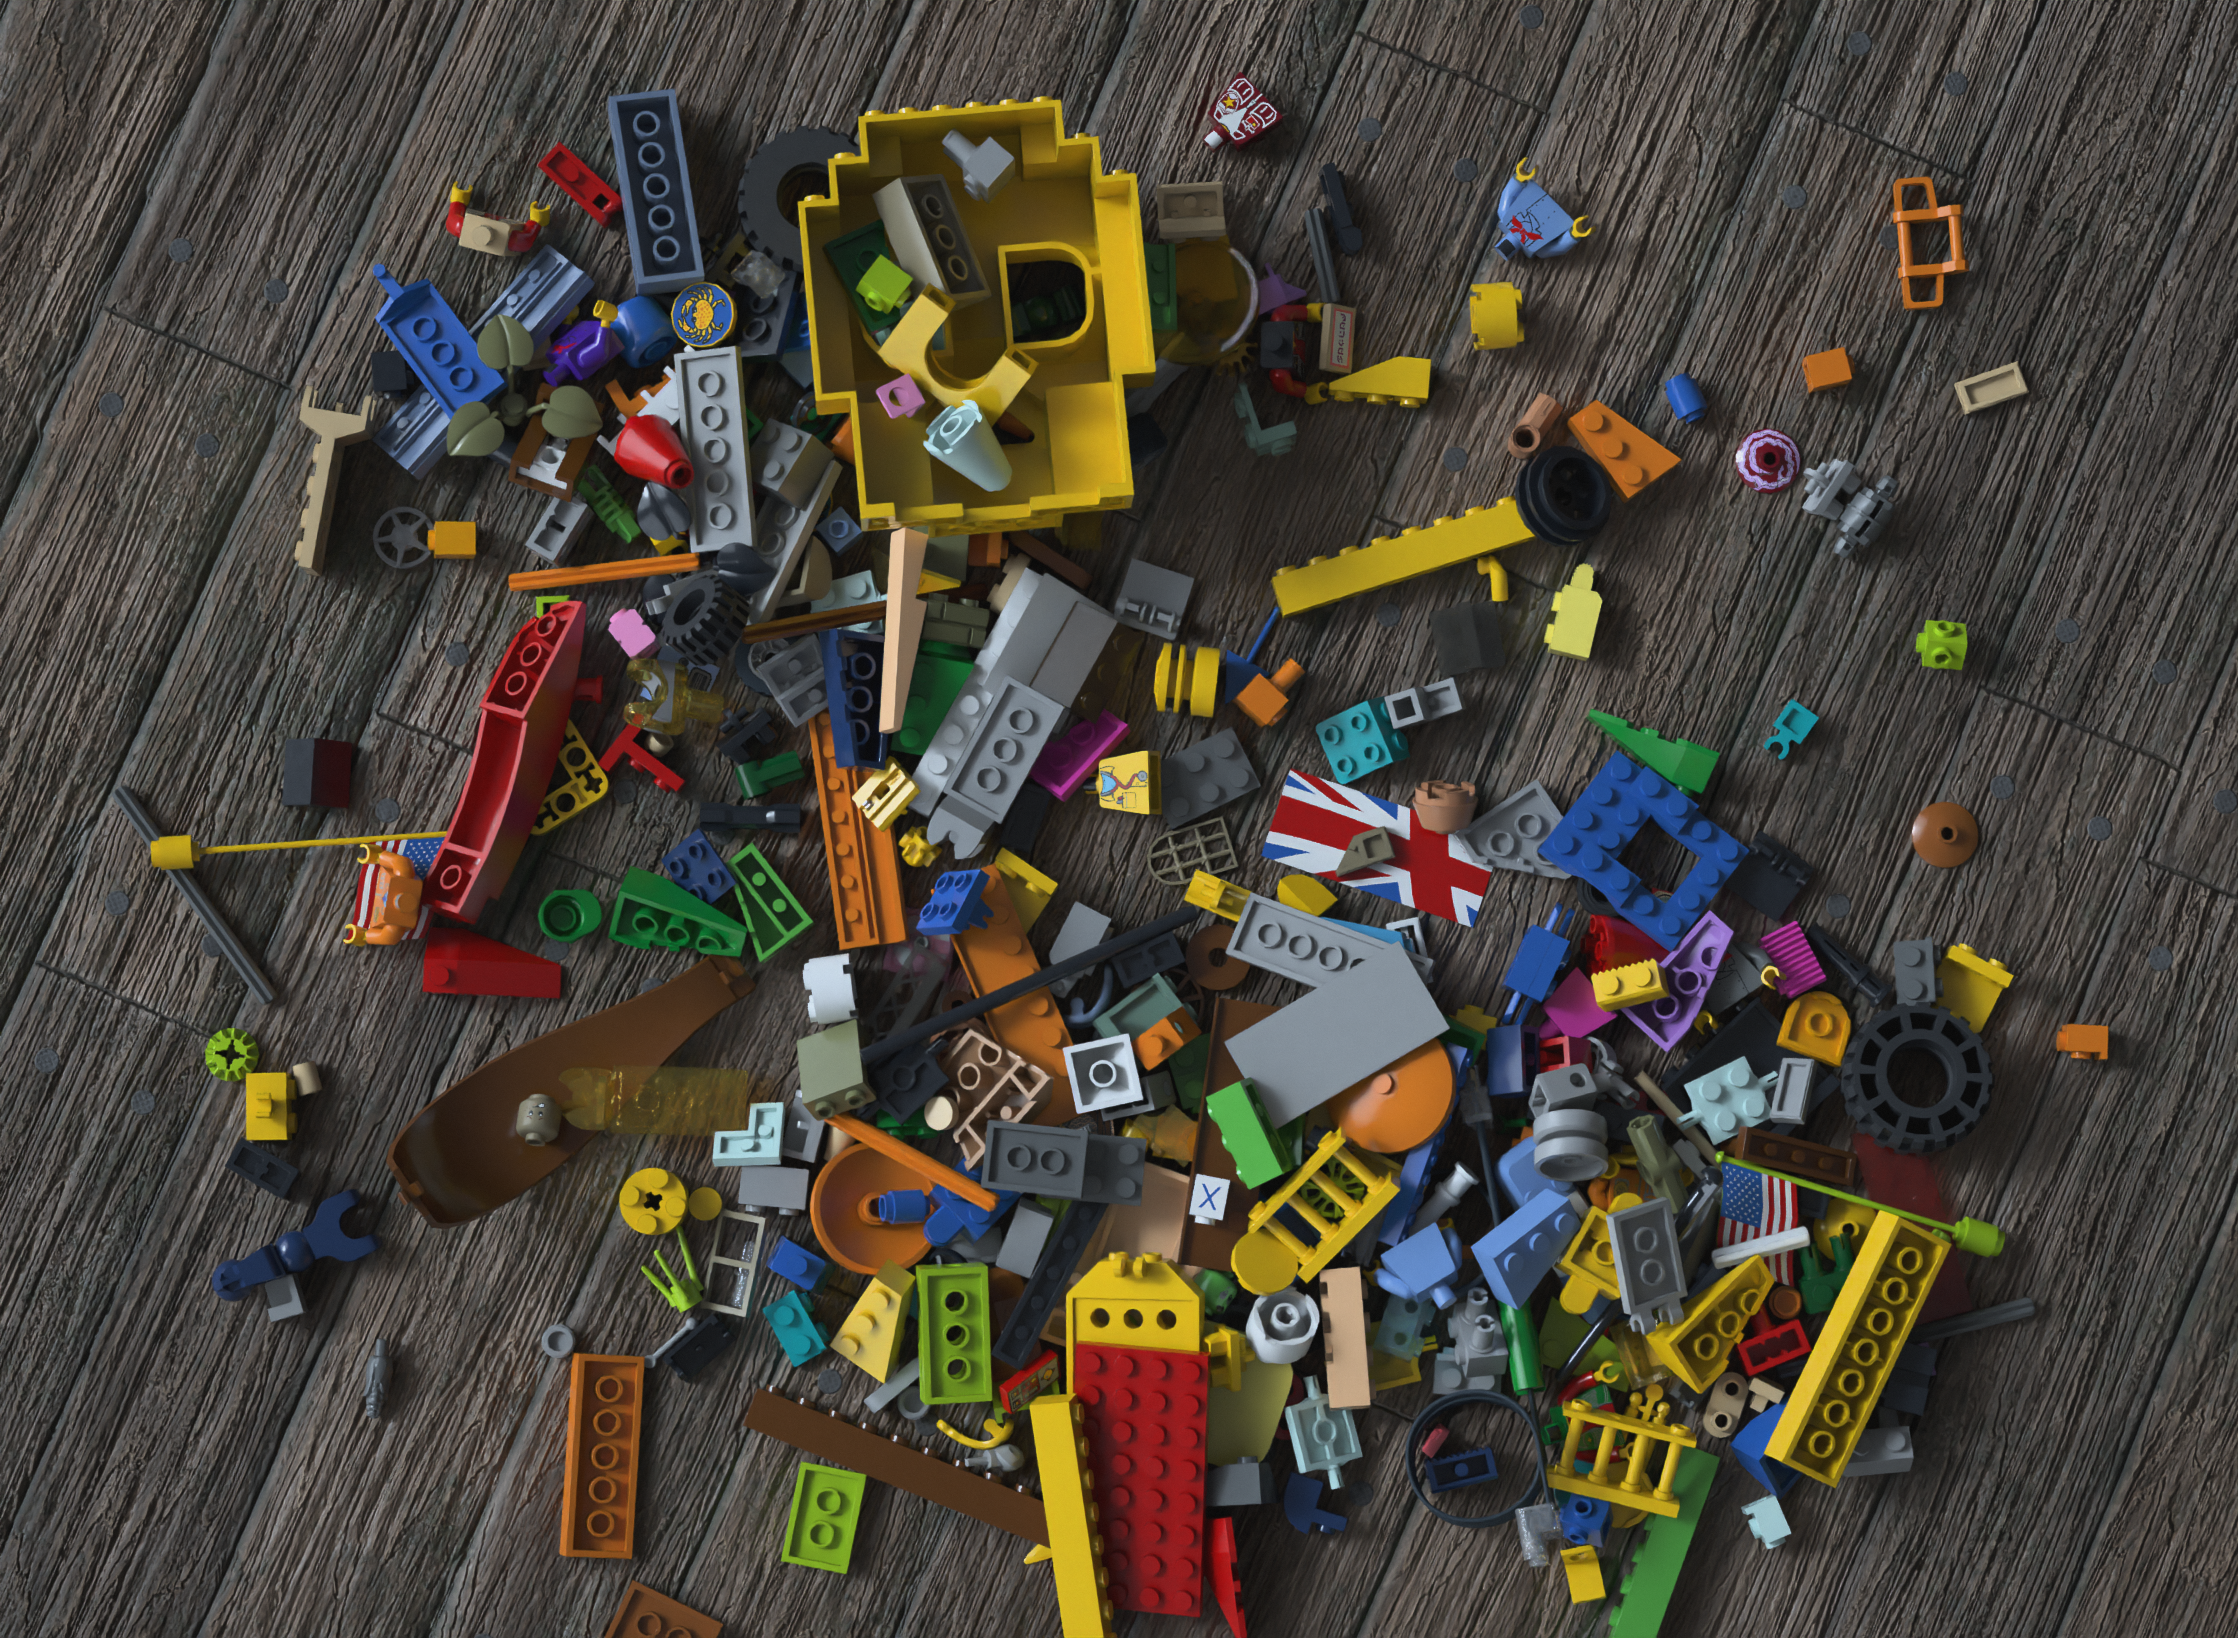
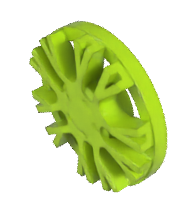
[1300,1156,1364,1219]

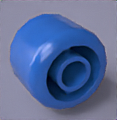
[610,295,678,369]

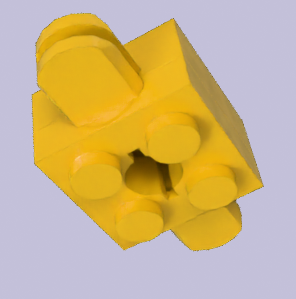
[1554,1193,1643,1315]

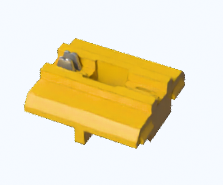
[852,756,921,832]

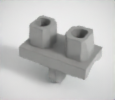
[1801,459,1861,520]

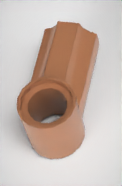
[1508,392,1563,459]

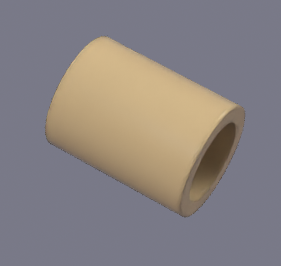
[292,1061,323,1096]

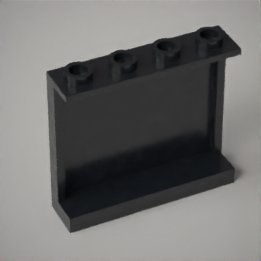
[1659,996,1841,1158]

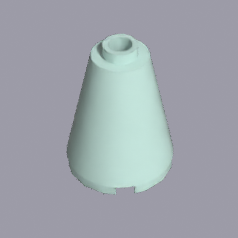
[923,400,1012,492]

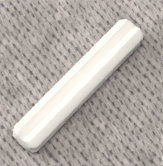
[1711,1226,1810,1269]

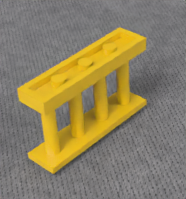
[1248,1126,1401,1283]
[1546,1399,1697,1518]

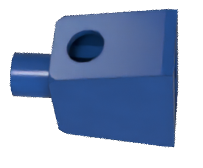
[766,1235,837,1296]

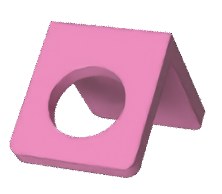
[876,373,925,419]

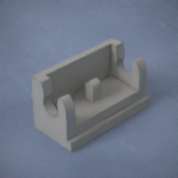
[782,1090,826,1163]
[995,1196,1054,1279]

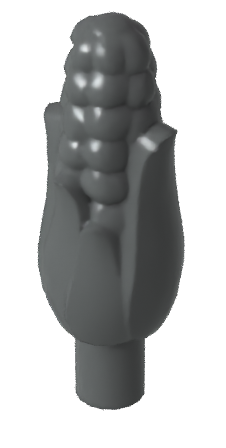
[363,1338,393,1419]

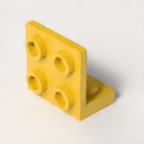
[995,847,1059,935]

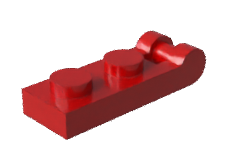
[537,141,623,229]

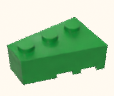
[890,649,975,756]

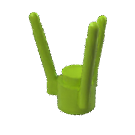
[641,1226,704,1313]

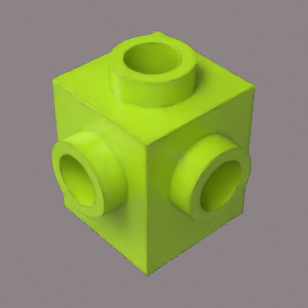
[1916,620,1968,670]

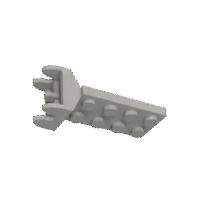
[927,675,1066,859]

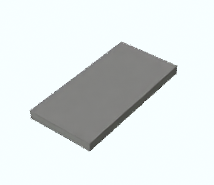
[1224,941,1450,1130]

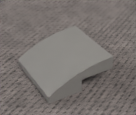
[756,633,829,727]

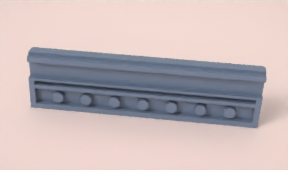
[372,244,595,480]

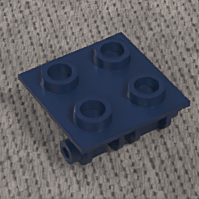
[661,827,738,905]

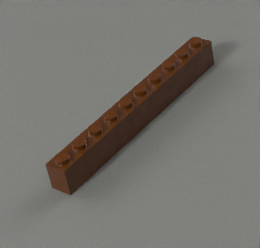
[743,1383,1051,1549]

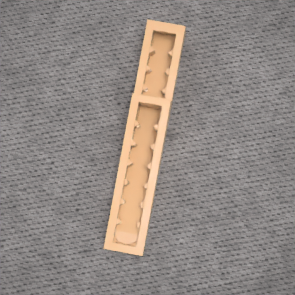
[879,528,929,734]

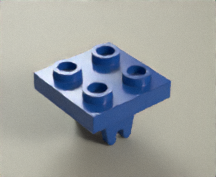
[916,869,994,936]

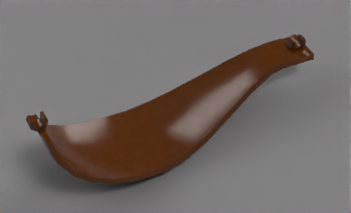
[386,954,756,1229]

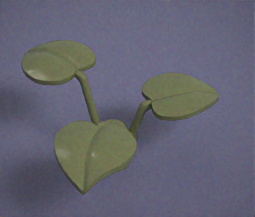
[447,314,603,457]

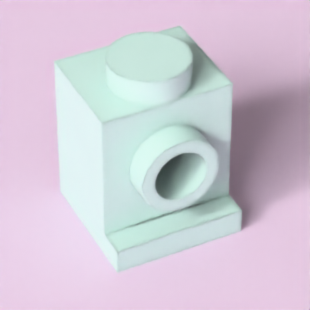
[1741,1494,1791,1549]

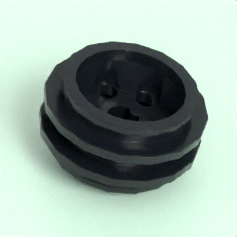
[1515,446,1612,547]

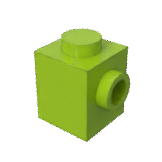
[855,254,913,314]

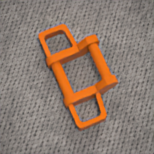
[1893,177,1969,311]

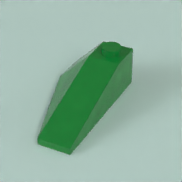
[1586,709,1720,799]

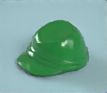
[538,889,602,944]

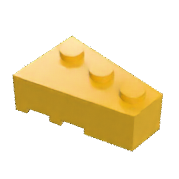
[829,1258,916,1384]

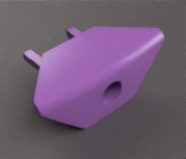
[1233,263,1307,326]

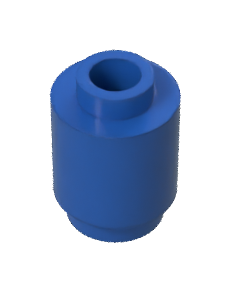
[1665,372,1708,424]
[879,1189,930,1224]

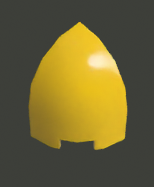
[1277,874,1338,917]

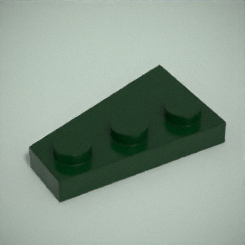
[822,218,901,336]

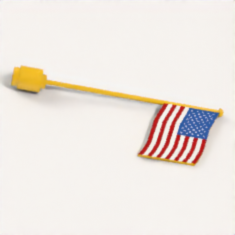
[151,831,447,944]

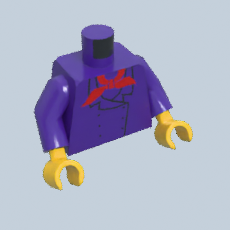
[543,300,625,387]

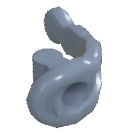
[1061,964,1115,1029]

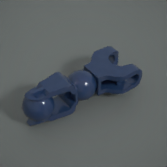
[211,1189,383,1302]

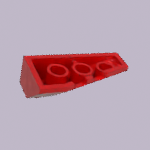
[423,927,562,999]
[1204,1514,1247,1638]

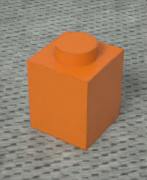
[1802,347,1855,393]

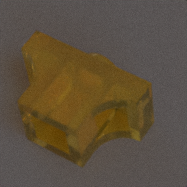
[1133,1104,1198,1168]

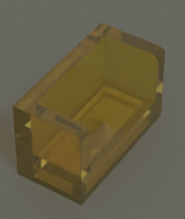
[1609,1310,1676,1391]

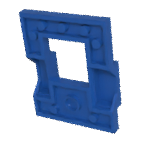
[1537,750,1750,953]

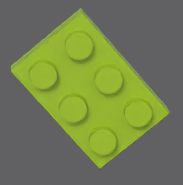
[781,1461,867,1574]

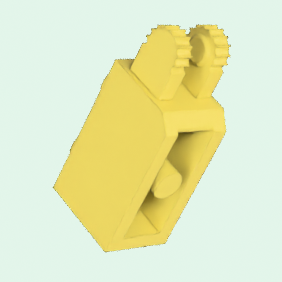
[1544,563,1602,662]

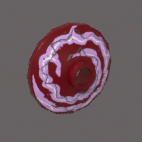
[1735,428,1801,494]

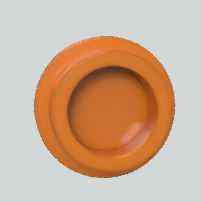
[1769,1286,1803,1319]

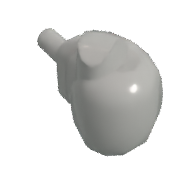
[965,1444,1024,1472]

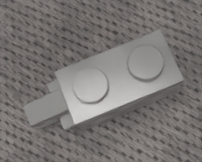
[1048,901,1114,999]

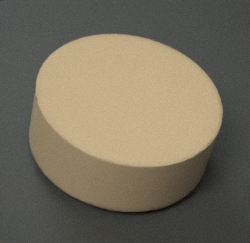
[924,1096,959,1130]

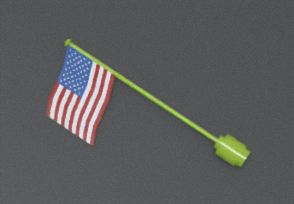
[1715,1151,2005,1287]

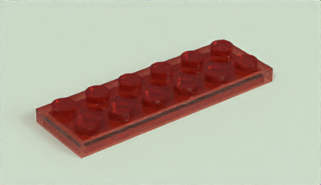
[1851,1132,1973,1327]

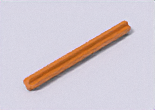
[508,553,701,592]
[824,1111,1000,1212]

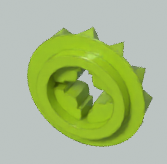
[205,1028,259,1081]

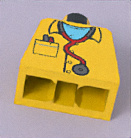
[1083,751,1162,814]

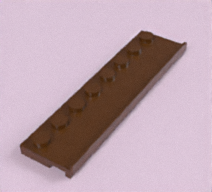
[1177,997,1284,1272]

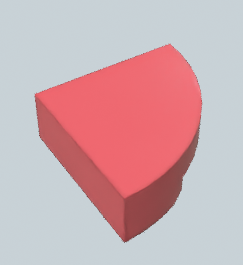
[1420,1423,1450,1458]

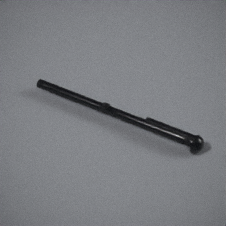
[1554,1166,1724,1384]

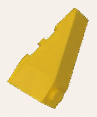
[1646,1254,1775,1394]

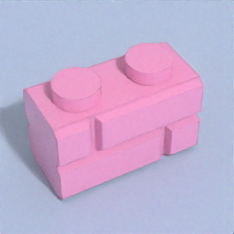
[608,608,660,664]

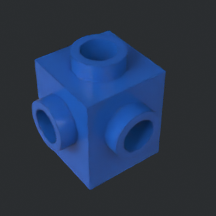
[1559,1493,1614,1548]

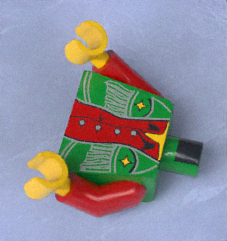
[1540,1360,1635,1464]

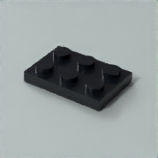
[722,271,803,365]

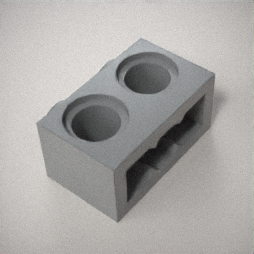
[525,496,594,568]

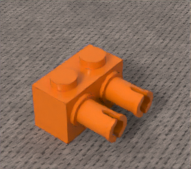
[1232,658,1305,728]

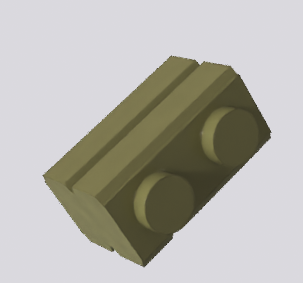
[918,593,989,649]

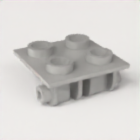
[1112,558,1195,641]

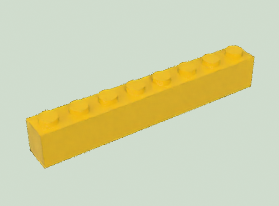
[1271,495,1536,619]
[1029,1393,1118,1638]

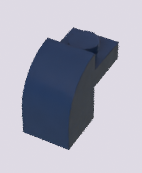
[1283,1471,1347,1535]

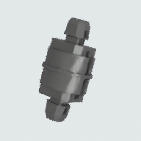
[1833,475,1899,559]

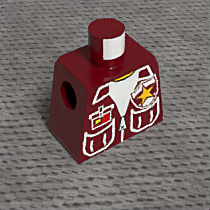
[1202,72,1283,153]

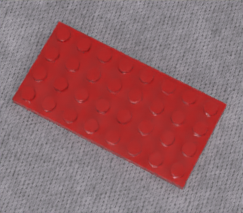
[1075,1340,1211,1617]

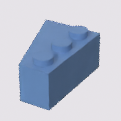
[1471,1188,1582,1311]

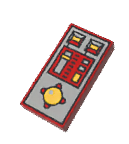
[999,1349,1061,1415]

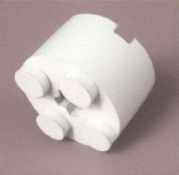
[803,953,859,1025]
[1246,1285,1319,1364]

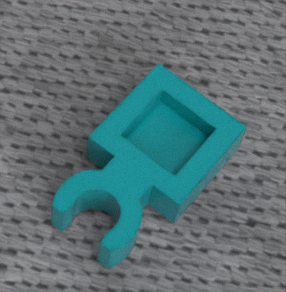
[1764,698,1819,760]

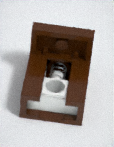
[508,383,606,502]

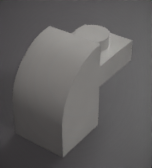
[1384,677,1466,729]

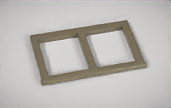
[700,1208,770,1318]

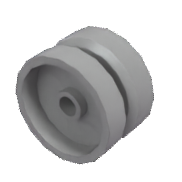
[1533,1109,1609,1182]

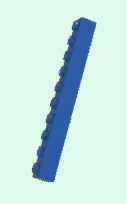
[1377,1042,1473,1247]

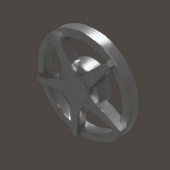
[373,507,434,569]

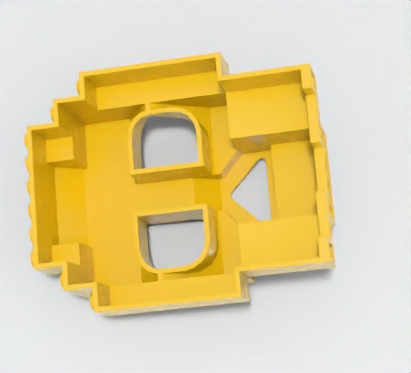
[798,96,1156,538]

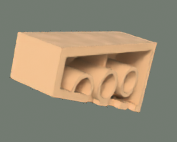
[1319,1267,1376,1411]

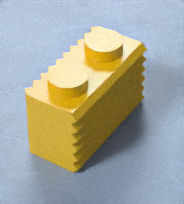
[1591,958,1670,1012]

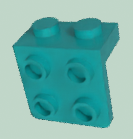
[1316,696,1410,784]

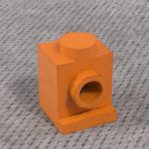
[2056,1024,2108,1060]

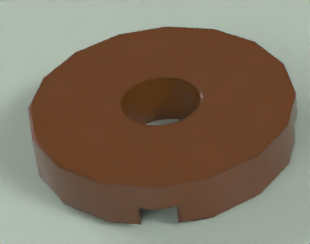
[1185,924,1250,991]

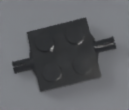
[857,1034,952,1126]

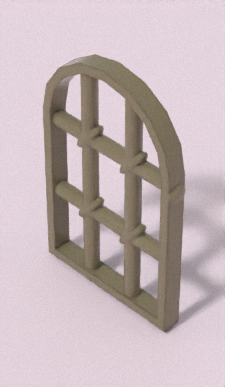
[1147,816,1238,886]

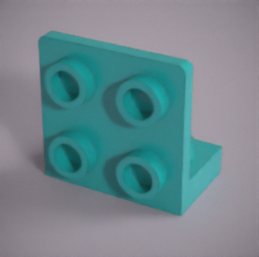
[762,1289,832,1368]

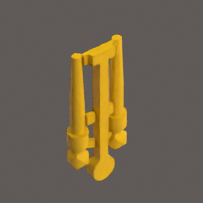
[1619,1383,1671,1472]

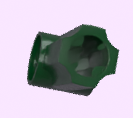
[734,750,805,801]

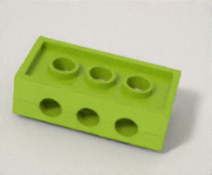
[915,1262,992,1405]

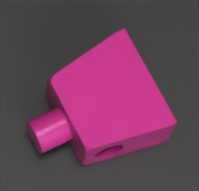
[1537,967,1618,1041]

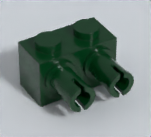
[1796,1232,1856,1314]

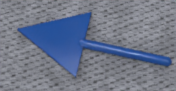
[1225,606,1281,704]

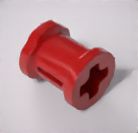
[572,675,603,704]

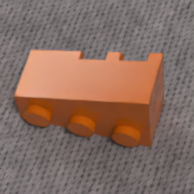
[1566,399,1681,504]

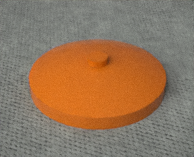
[1326,1037,1456,1154]
[810,1143,937,1276]

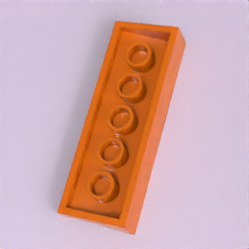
[560,1352,645,1559]

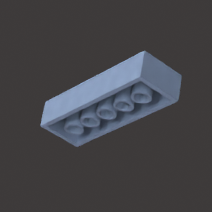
[608,89,704,296]

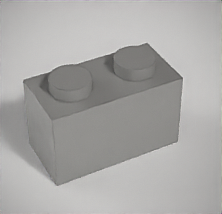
[738,1165,811,1216]

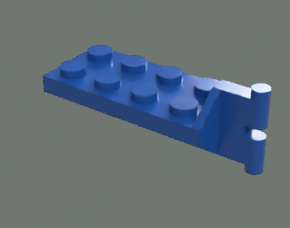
[373,264,508,420]

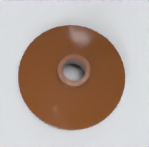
[1911,802,1978,868]

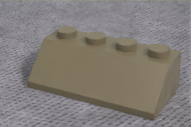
[872,174,992,313]

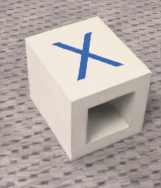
[1189,1174,1230,1226]

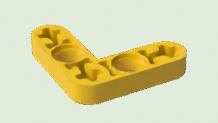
[530,718,610,836]

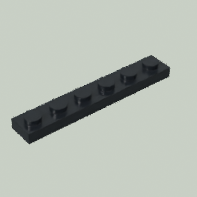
[991,1200,1110,1370]

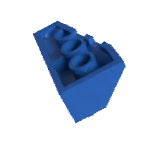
[1730,1393,1802,1499]

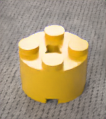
[1470,282,1524,350]
[619,1168,689,1235]

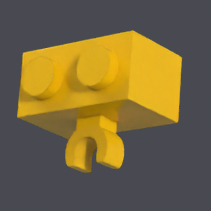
[246,1072,297,1141]

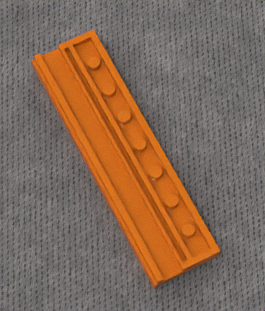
[808,706,910,951]
[931,863,1094,1127]

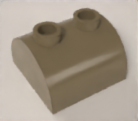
[776,535,832,608]

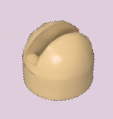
[644,730,674,757]

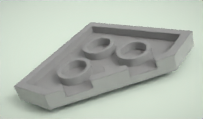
[1454,779,1572,881]

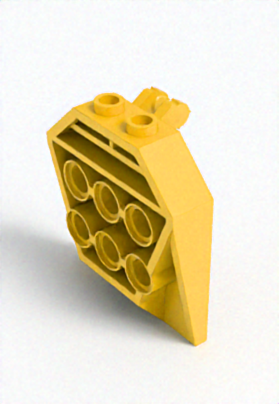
[1066,1252,1205,1394]

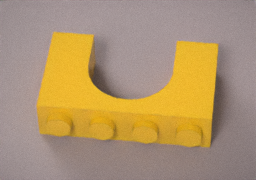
[877,282,1039,428]

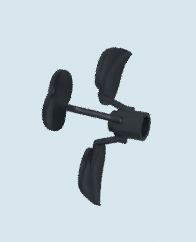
[637,481,776,626]

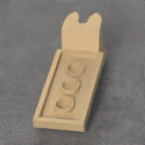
[295,385,377,576]

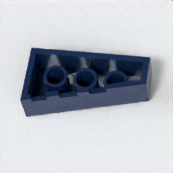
[819,628,888,772]

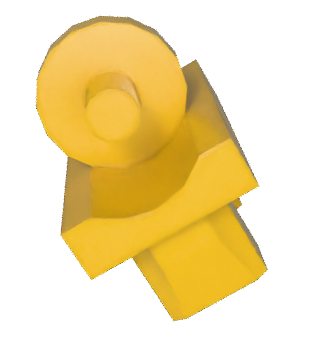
[1184,869,1251,923]
[1201,1323,1256,1392]

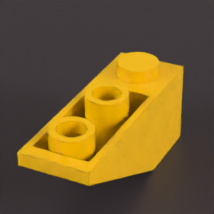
[1328,356,1431,408]

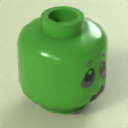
[1193,1268,1238,1317]

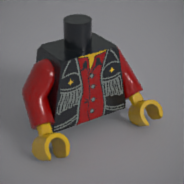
[1261,303,1328,405]

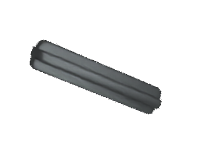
[1304,208,1341,304]

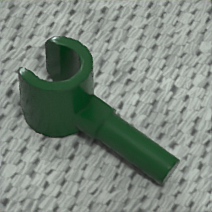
[1494,1114,1531,1135]

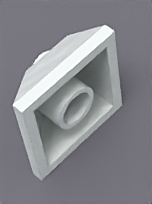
[1063,1033,1143,1114]

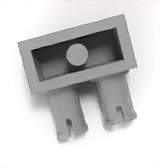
[942,128,1015,204]
[1448,1287,1508,1378]
[1843,1400,1914,1477]

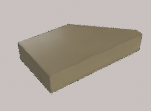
[1335,826,1396,877]

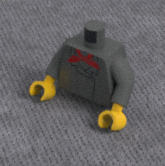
[1694,940,1787,1035]

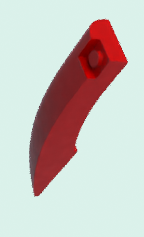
[420,601,587,925]

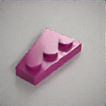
[1028,709,1131,802]

